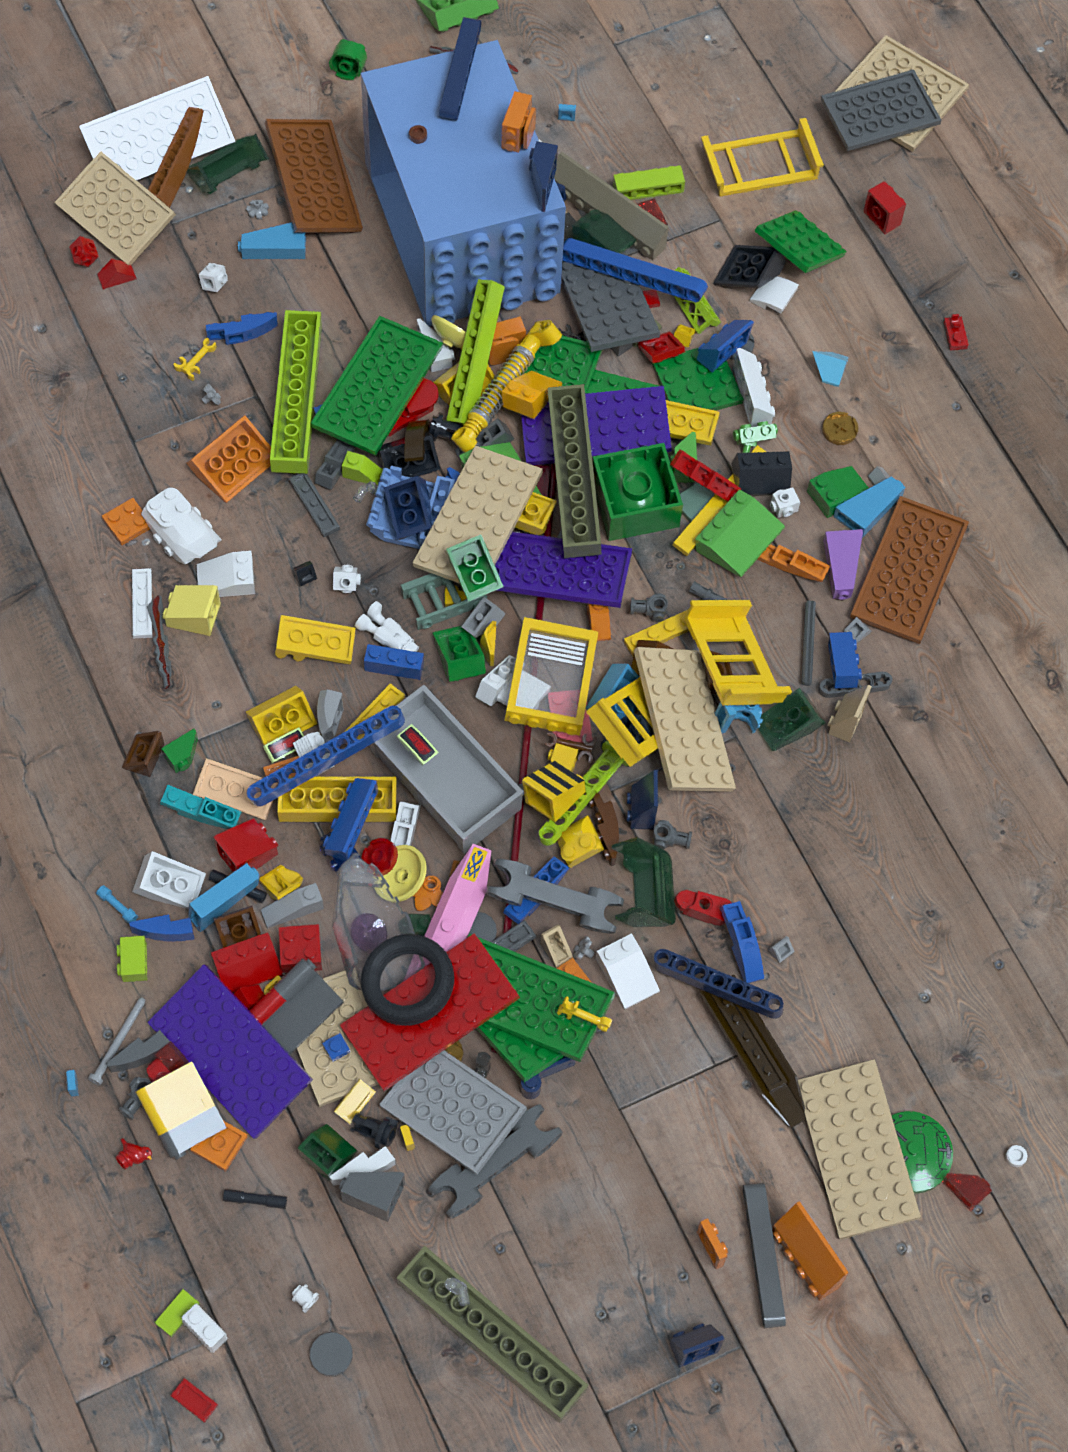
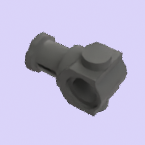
[630,593,668,622]
[653,820,692,850]
[118,1077,151,1120]

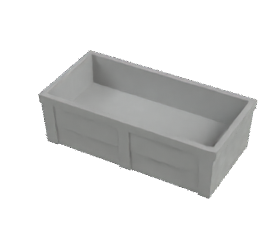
[369,685,524,854]

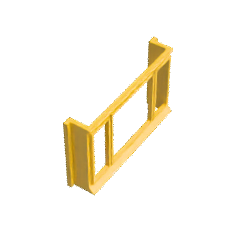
[701,118,824,197]

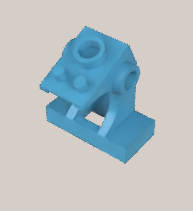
[715,702,763,733]

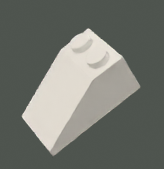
[197,551,255,597]
[132,851,206,909]
[595,934,660,1009]

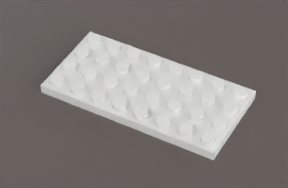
[79,76,235,181]

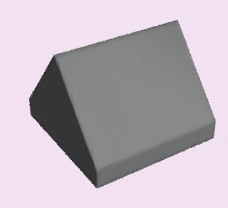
[868,466,890,485]
[768,936,795,963]

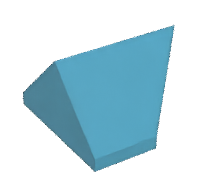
[812,351,849,387]

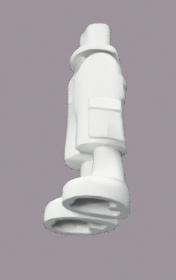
[355,601,419,652]

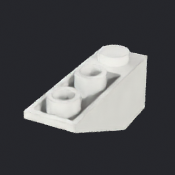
[475,655,525,706]

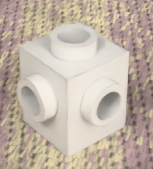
[199,263,228,292]
[770,487,800,518]
[333,565,361,593]

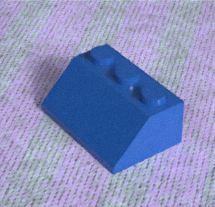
[696,320,754,373]

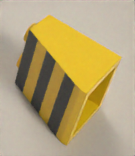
[522,761,586,822]

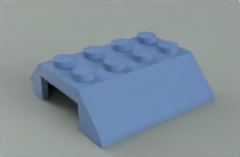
[366,466,455,549]

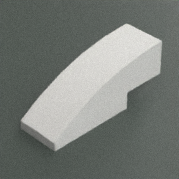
[391,801,421,846]
[329,1146,396,1185]

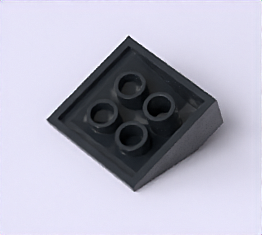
[713,245,786,288]

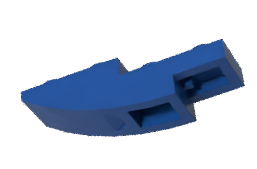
[206,312,278,345]
[503,856,569,924]
[720,901,764,983]

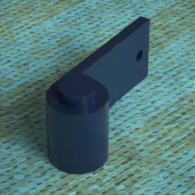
[520,1056,576,1100]

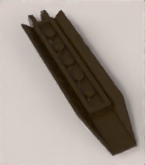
[699,969,807,1129]

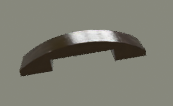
[404,419,430,462]

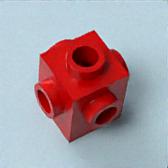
[69,236,99,267]

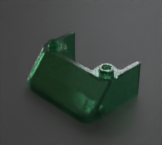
[187,134,269,195]
[611,837,676,927]

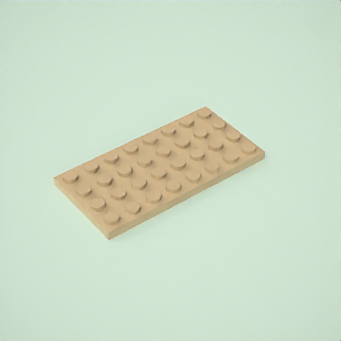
[413,446,543,583]
[634,647,736,792]
[798,1059,921,1240]

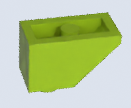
[342,451,382,487]

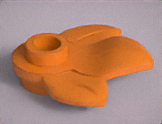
[413,876,443,911]

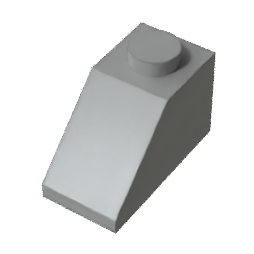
[461,597,505,637]

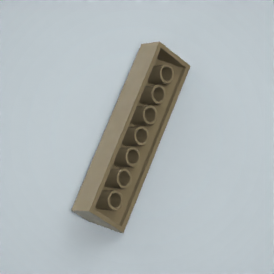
[554,151,669,260]

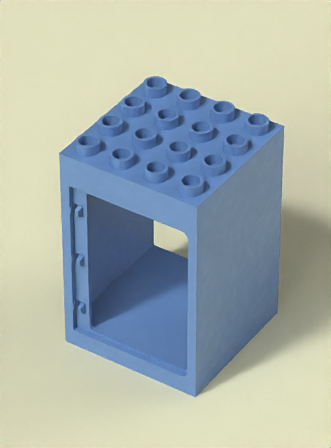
[361,40,566,327]

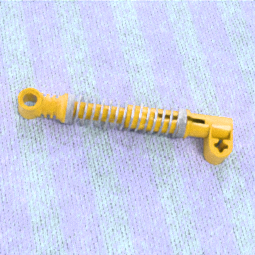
[452,320,562,453]

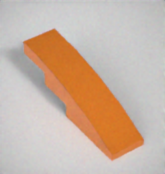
[757,544,830,582]

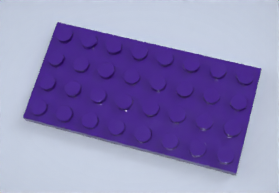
[521,386,672,465]
[495,532,632,608]
[147,964,313,1139]

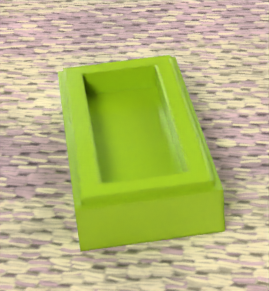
[155,1289,200,1337]

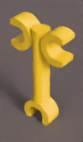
[173,338,217,381]
[557,997,612,1032]

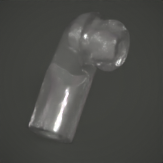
[353,481,378,503]
[445,1277,470,1306]

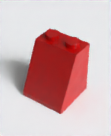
[214,818,278,872]

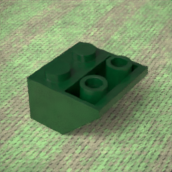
[297,1124,357,1182]

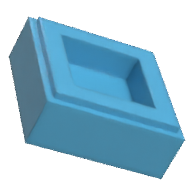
[558,104,576,121]
[66,1070,79,1097]

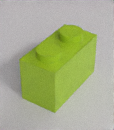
[117,936,147,982]

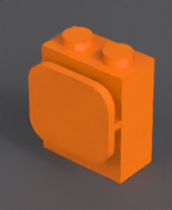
[501,91,536,153]
[488,316,526,365]

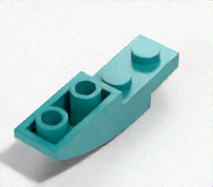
[160,785,242,829]

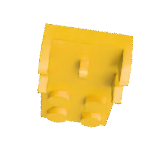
[666,400,720,446]
[275,615,356,664]

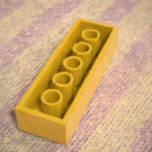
[278,777,397,822]

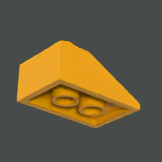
[501,371,562,419]

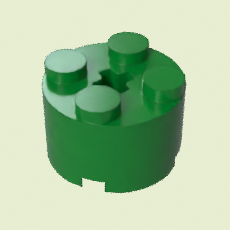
[329,39,367,81]

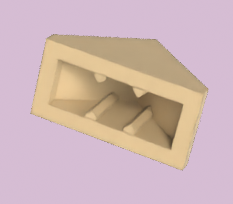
[540,925,573,968]

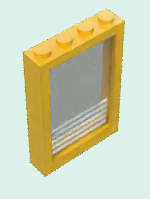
[504,617,598,736]

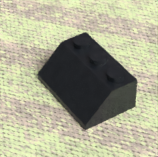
[377,431,441,478]
[731,451,792,495]

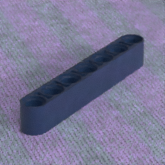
[439,17,481,120]
[654,949,784,1019]

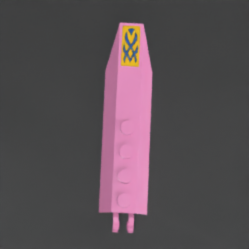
[406,844,491,979]

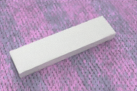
[132,568,153,639]

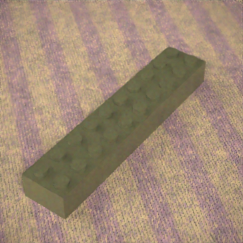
[548,384,602,558]
[397,1246,589,1423]

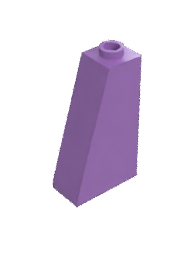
[823,529,863,600]

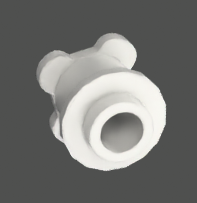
[292,1284,319,1313]

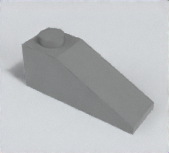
[261,883,324,929]

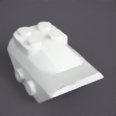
[141,488,222,565]

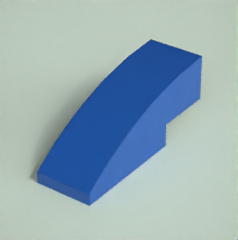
[129,914,195,942]

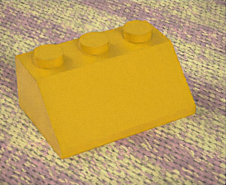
[433,362,495,406]
[246,686,317,745]

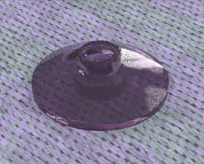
[351,913,387,952]

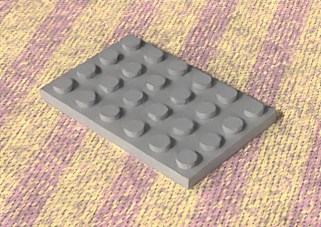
[379,1051,527,1175]

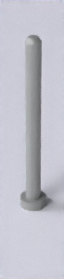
[88,998,145,1086]

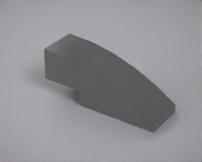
[315,439,356,490]
[106,1030,171,1073]

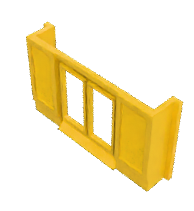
[684,600,792,706]
[586,677,658,767]

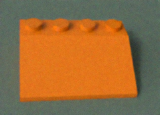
[186,415,271,503]
[772,1201,849,1301]

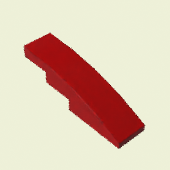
[670,449,741,502]

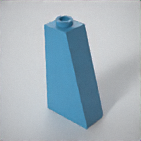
[238,222,306,259]
[834,477,905,538]
[188,863,259,932]

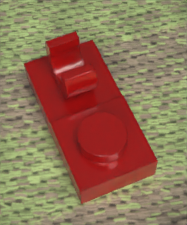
[944,314,969,351]

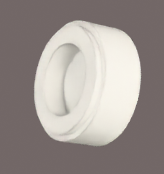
[1006,1145,1027,1167]

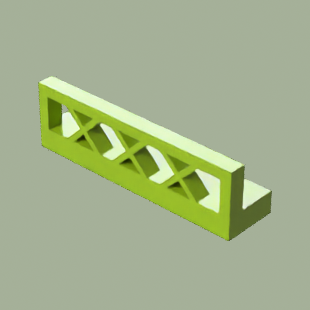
[674,267,721,334]

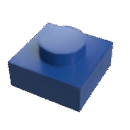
[322,1033,350,1062]

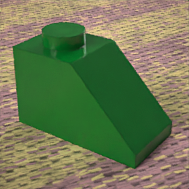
[161,728,198,773]

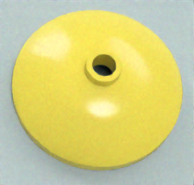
[431,315,466,349]
[374,845,427,902]

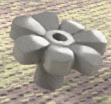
[247,200,269,220]
[202,384,221,405]
[573,936,595,960]

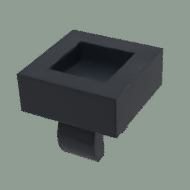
[293,561,317,586]

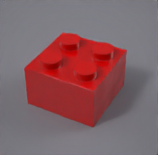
[863,181,906,234]
[279,924,322,973]

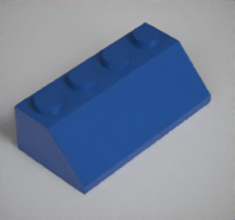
[323,778,378,862]

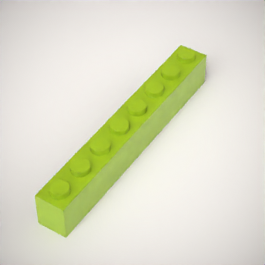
[447,279,505,426]

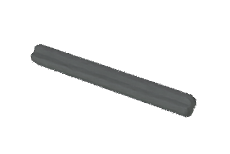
[801,600,816,686]

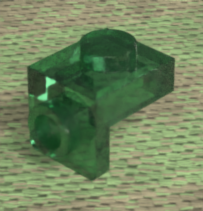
[400,914,431,936]

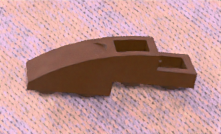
[588,792,619,866]

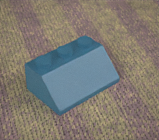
[586,664,639,720]

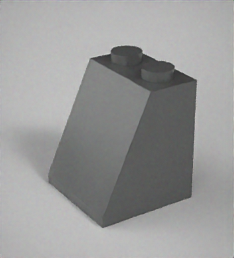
[339,1172,405,1222]

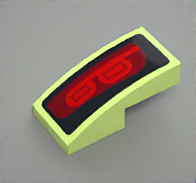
[396,724,438,766]
[263,728,304,763]

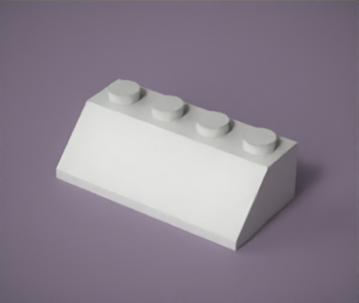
[733,348,775,427]

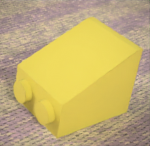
[163,585,221,636]

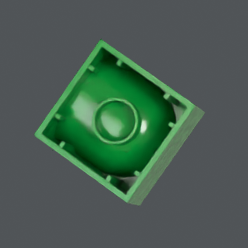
[592,443,683,541]

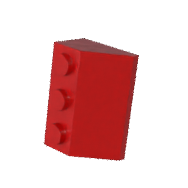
[211,932,283,994]

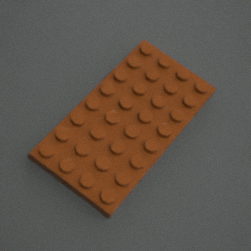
[265,119,363,232]
[850,496,969,644]

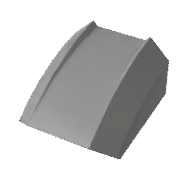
[317,689,344,743]

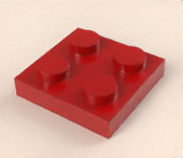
[638,331,685,363]

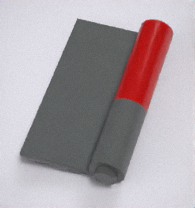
[249,958,344,1055]

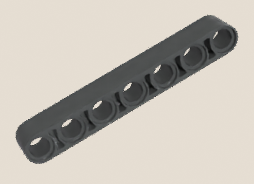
[743,1183,786,1329]

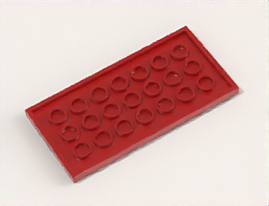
[340,933,520,1091]

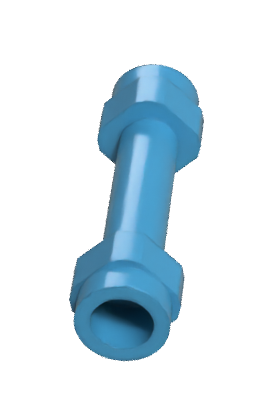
[96,885,138,923]

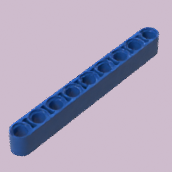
[562,238,708,302]
[247,706,405,807]

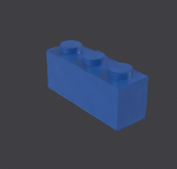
[828,632,862,688]
[364,644,424,680]

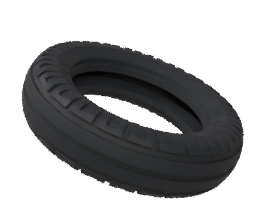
[361,934,454,1026]

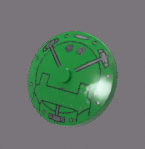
[891,1111,953,1194]

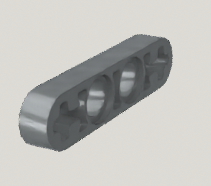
[819,672,892,698]

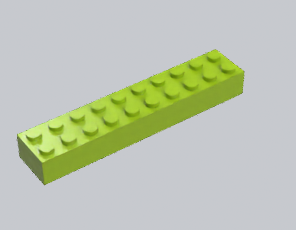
[270,310,322,474]

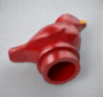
[115,1138,152,1170]

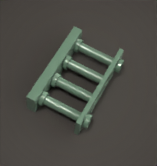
[401,573,487,630]

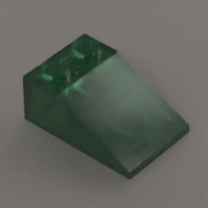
[572,209,636,254]
[758,688,826,752]

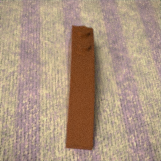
[148,106,204,208]

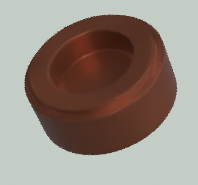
[409,125,427,144]

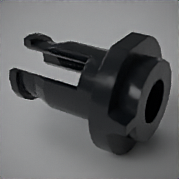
[429,412,463,441]
[350,1112,399,1150]

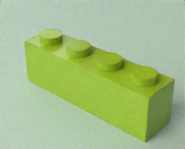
[613,165,685,200]

